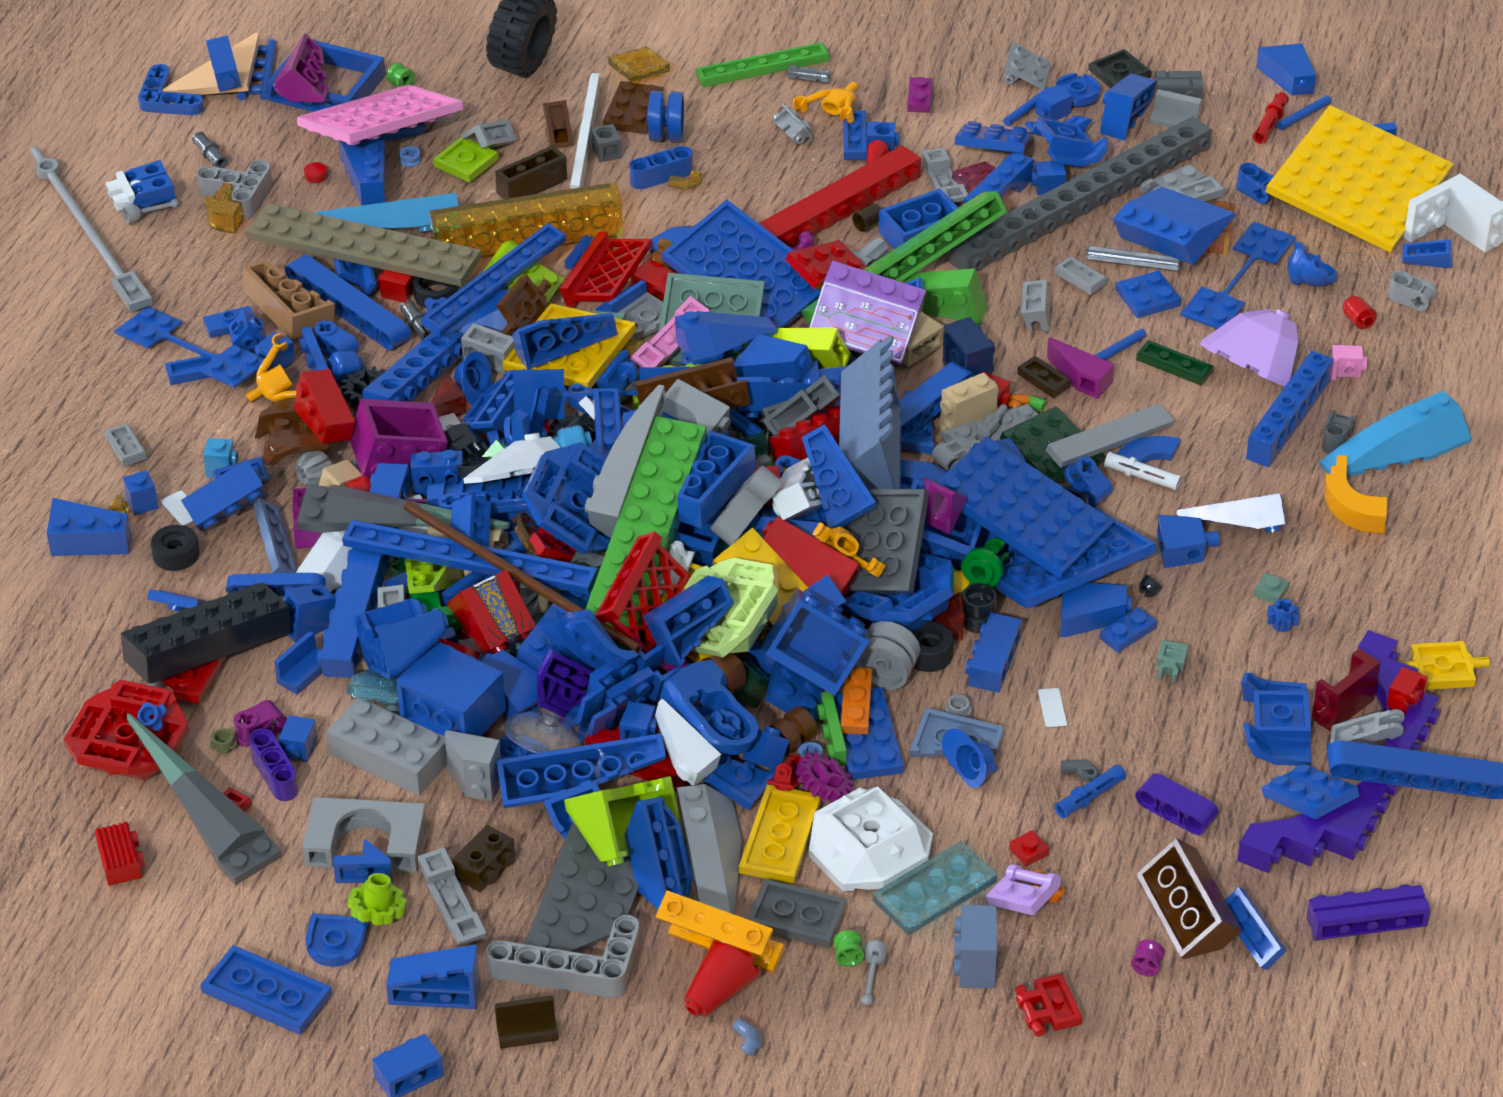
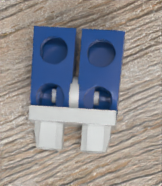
[106,160,176,212]

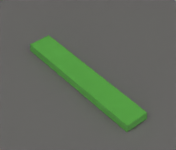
[695,42,830,87]

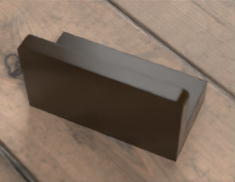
[495,996,559,1049]

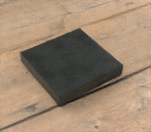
[1088,49,1152,88]

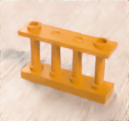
[655,890,786,974]

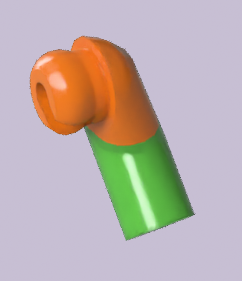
[1008,394,1047,412]

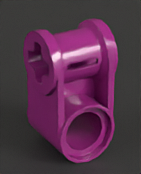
[233,700,287,747]

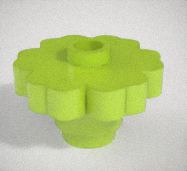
[347,873,407,925]

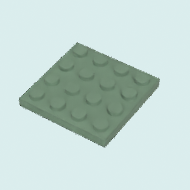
[659,273,765,366]

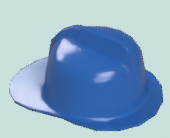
[454,351,492,405]
[942,728,998,788]

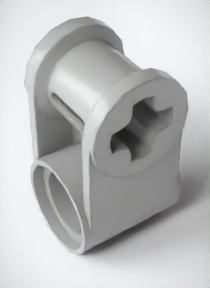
[1387,271,1437,312]

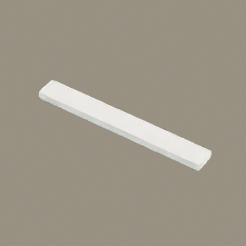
[570,73,600,204]

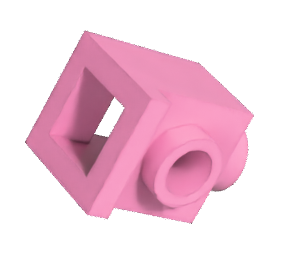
[1331,345,1367,380]

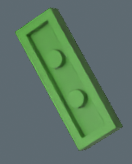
[817,692,846,770]

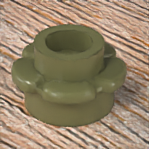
[210,728,237,754]

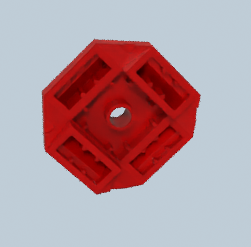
[64,680,189,781]

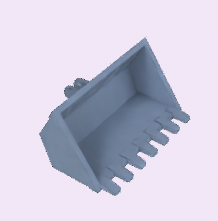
[839,335,901,489]

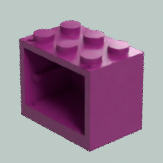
[350,399,448,479]

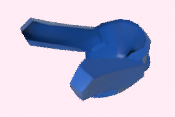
[504,386,551,446]

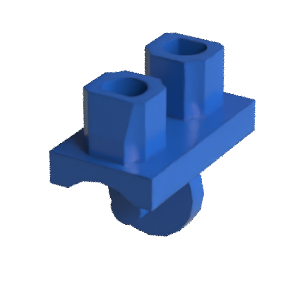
[596,350,639,391]

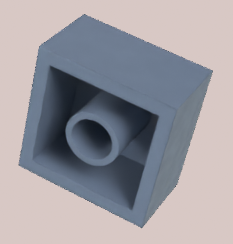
[954,905,997,988]

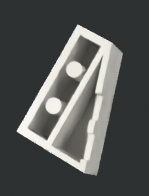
[772,458,823,520]

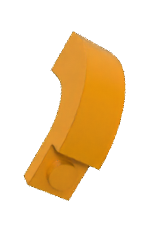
[1324,455,1387,534]

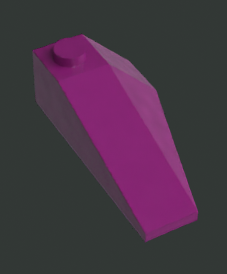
[273,33,328,102]

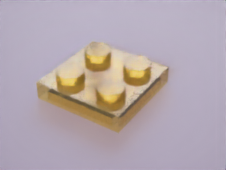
[608,46,670,82]

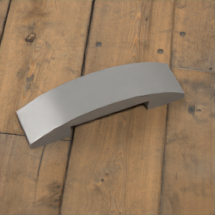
[922,148,968,203]
[418,847,487,946]

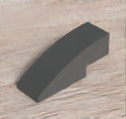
[762,375,841,435]

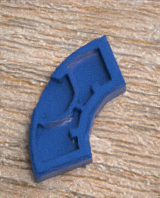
[1116,436,1181,469]

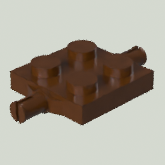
[496,275,551,336]

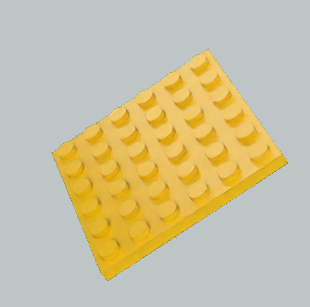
[1265,105,1454,253]

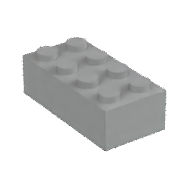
[327,698,447,796]

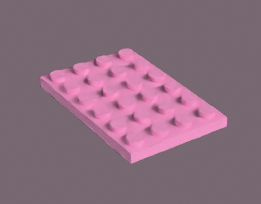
[297,84,463,145]

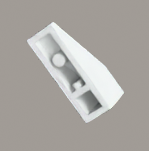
[655,699,721,786]

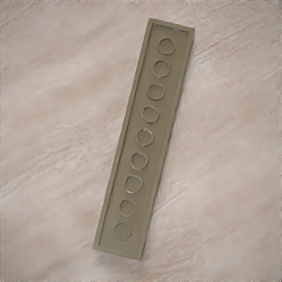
[246,203,482,287]

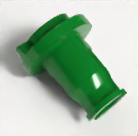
[961,537,1009,587]

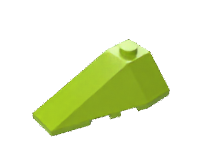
[405,558,464,594]

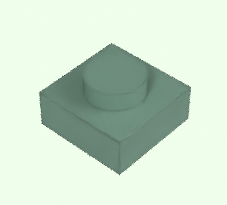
[1254,573,1289,604]

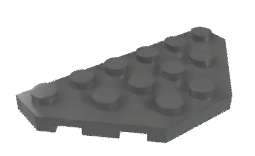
[524,822,639,953]

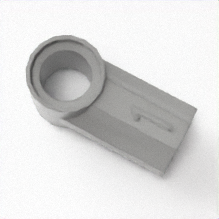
[851,237,889,267]

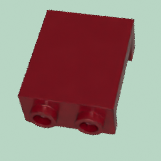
[1312,648,1380,732]

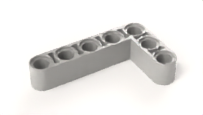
[486,915,640,998]

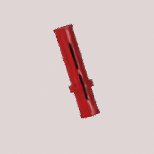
[1253,92,1289,144]

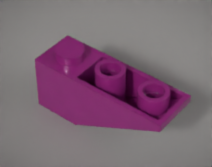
[1047,337,1114,399]

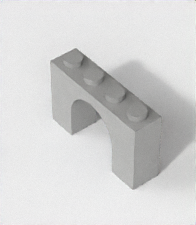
[663,379,731,434]
[302,797,427,873]

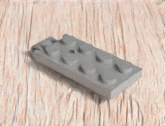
[932,404,1056,472]

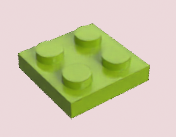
[433,136,498,183]

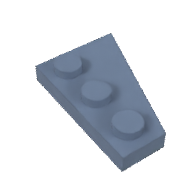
[909,708,1005,757]

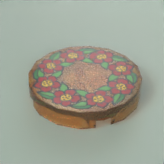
[512,511,539,557]

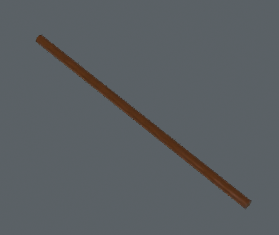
[403,501,642,654]

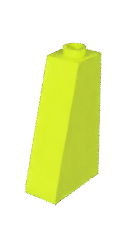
[770,328,851,369]

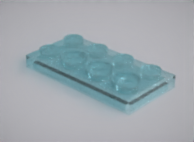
[872,841,997,936]

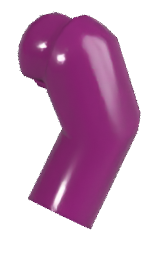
[791,231,815,251]

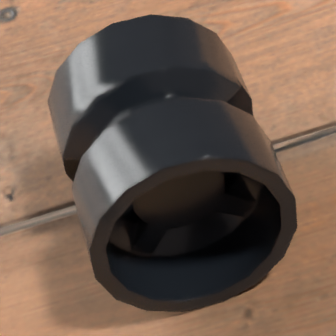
[961,583,997,634]

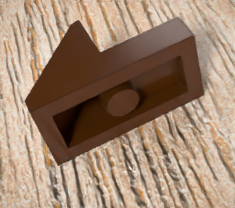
[543,100,574,148]

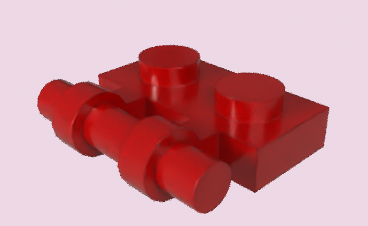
[1015,973,1083,1037]

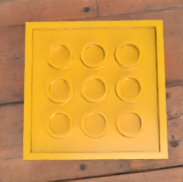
[502,303,637,388]

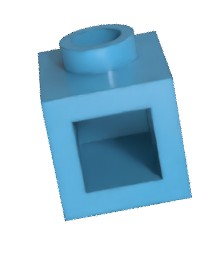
[203,438,239,478]

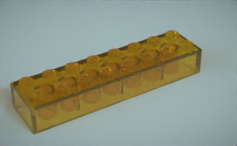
[429,182,623,258]

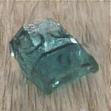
[347,669,399,706]

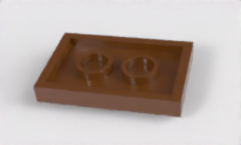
[603,81,664,135]

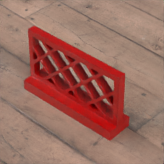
[559,232,653,308]
[595,531,691,654]

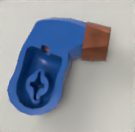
[659,653,759,755]

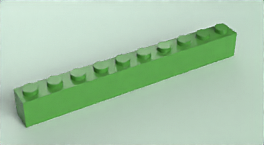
[801,191,1007,327]

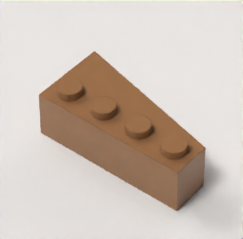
[242,260,335,341]

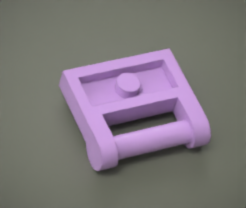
[986,864,1061,916]

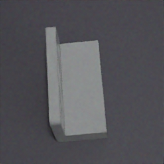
[1149,89,1202,128]
[462,119,517,149]

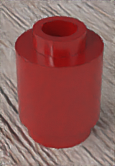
[1343,296,1377,330]

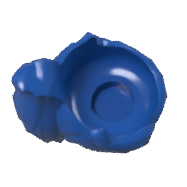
[1287,241,1338,287]

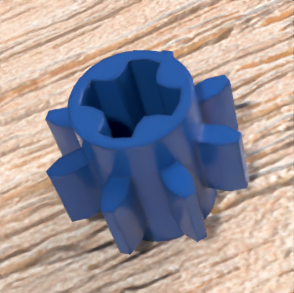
[1267,599,1300,632]

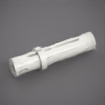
[1104,452,1182,491]

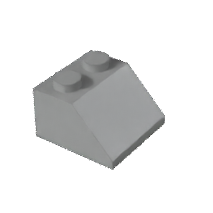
[444,730,501,802]

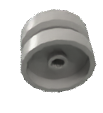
[854,621,921,690]

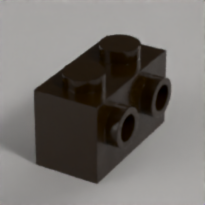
[452,824,516,893]

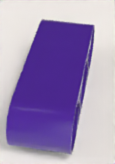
[249,729,298,801]
[1135,774,1219,835]

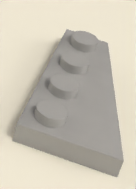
[617,292,663,345]

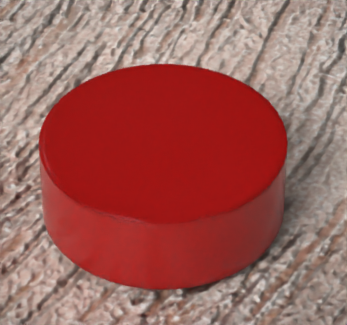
[304,162,327,183]

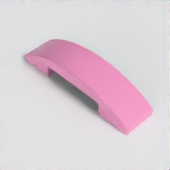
[631,296,710,367]

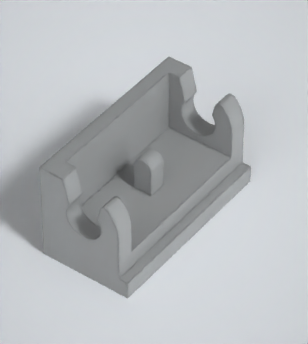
[1021,280,1051,332]

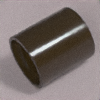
[852,203,881,232]

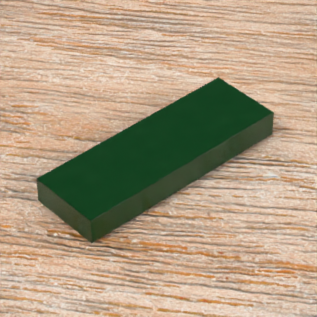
[1136,340,1214,386]

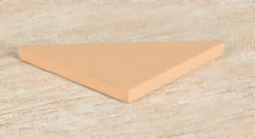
[162,33,260,95]

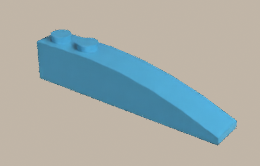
[315,193,461,233]
[1319,391,1472,477]

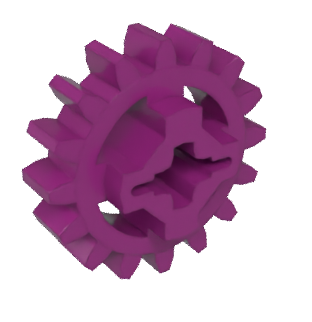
[795,752,854,803]

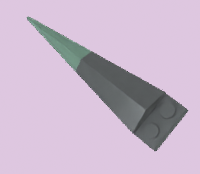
[297,484,509,533]
[127,713,282,885]

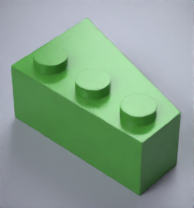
[904,268,988,324]

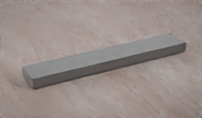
[1045,403,1175,468]

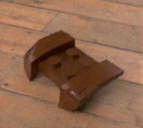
[255,400,329,465]

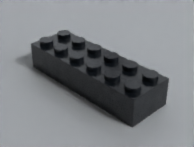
[121,582,291,684]

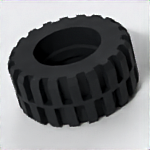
[486,0,557,77]

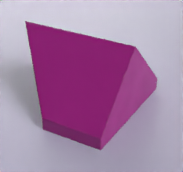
[923,476,968,534]

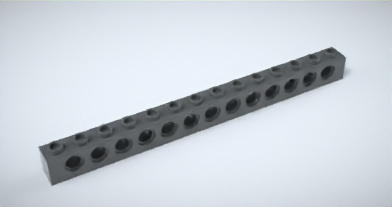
[948,116,1212,271]

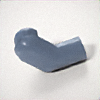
[733,1018,762,1056]

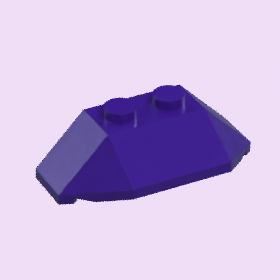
[537,649,600,718]

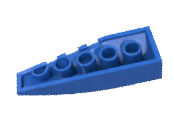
[496,733,666,808]

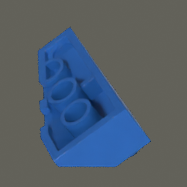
[675,311,777,365]
[512,313,618,369]

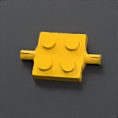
[1398,641,1490,690]

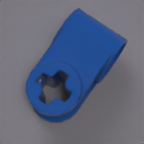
[1236,163,1274,204]
[314,320,359,358]
[1064,456,1113,507]

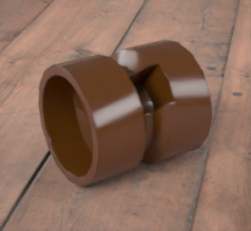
[768,706,817,756]

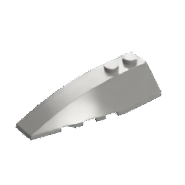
[585,385,666,538]
[677,784,742,915]

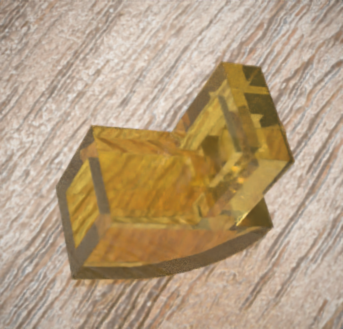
[205,183,244,234]

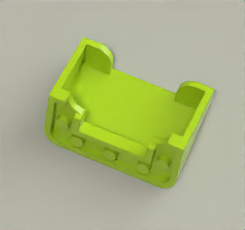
[564,776,685,866]

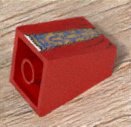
[447,570,536,655]

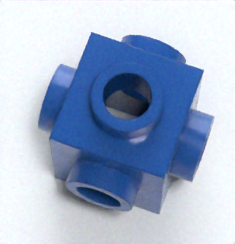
[228,309,267,353]

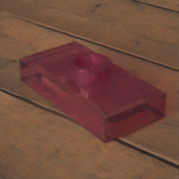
[951,161,995,189]

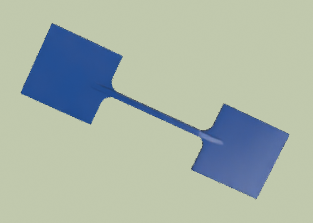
[1180,222,1296,329]
[114,306,265,388]
[513,366,690,419]

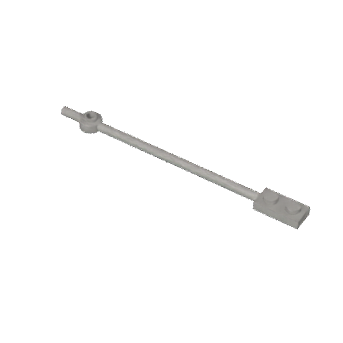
[30,146,153,312]

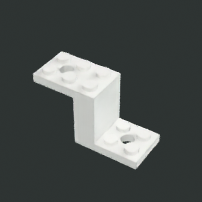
[1404,174,1503,252]

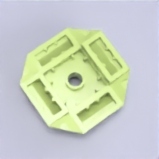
[683,558,778,658]

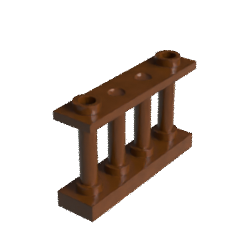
[635,357,750,409]

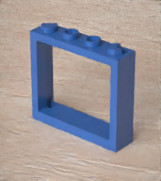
[267,40,386,112]

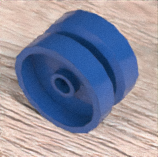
[647,91,684,142]

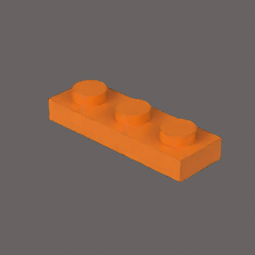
[841,667,872,735]

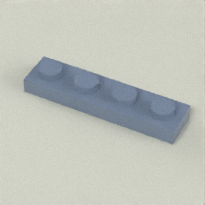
[253,498,297,573]

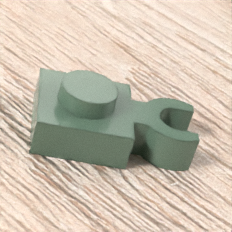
[1156,640,1189,683]

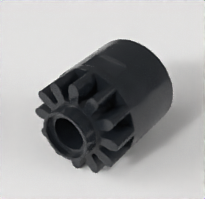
[444,424,489,462]

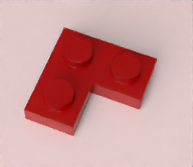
[529,527,577,563]

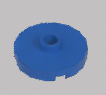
[1056,73,1100,106]

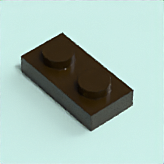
[1017,356,1071,398]

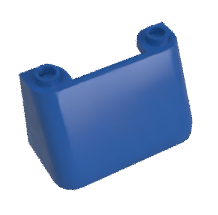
[352,598,449,679]

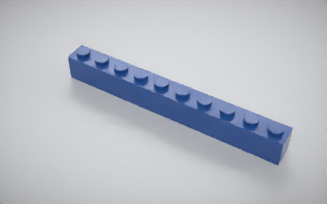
[317,463,412,678]

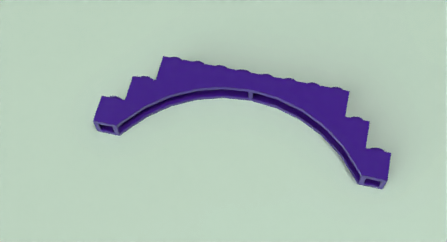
[1237,630,1441,873]

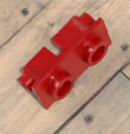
[767,754,802,791]

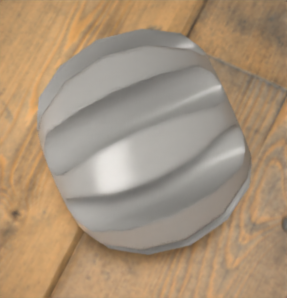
[295,451,332,487]

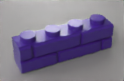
[1307,884,1430,941]

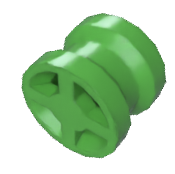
[386,63,415,88]
[833,930,865,967]

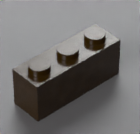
[495,145,567,205]

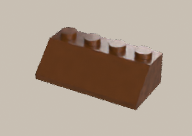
[1136,838,1242,959]

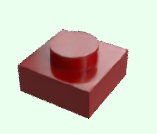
[1009,830,1049,867]

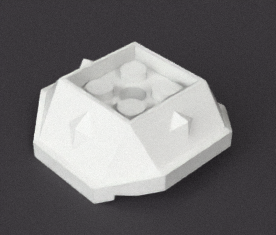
[809,786,933,891]

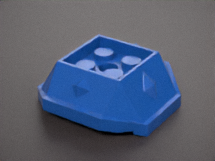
[521,442,611,554]
[841,553,954,632]

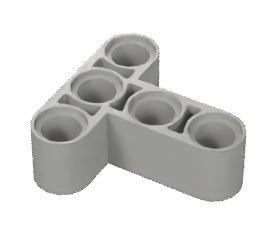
[197,160,272,219]
[710,465,783,546]

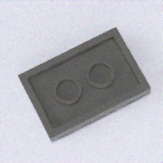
[748,879,847,949]

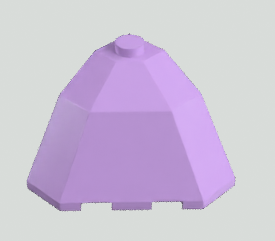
[1200,309,1298,387]

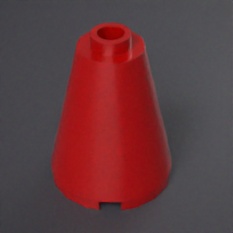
[684,940,761,1017]

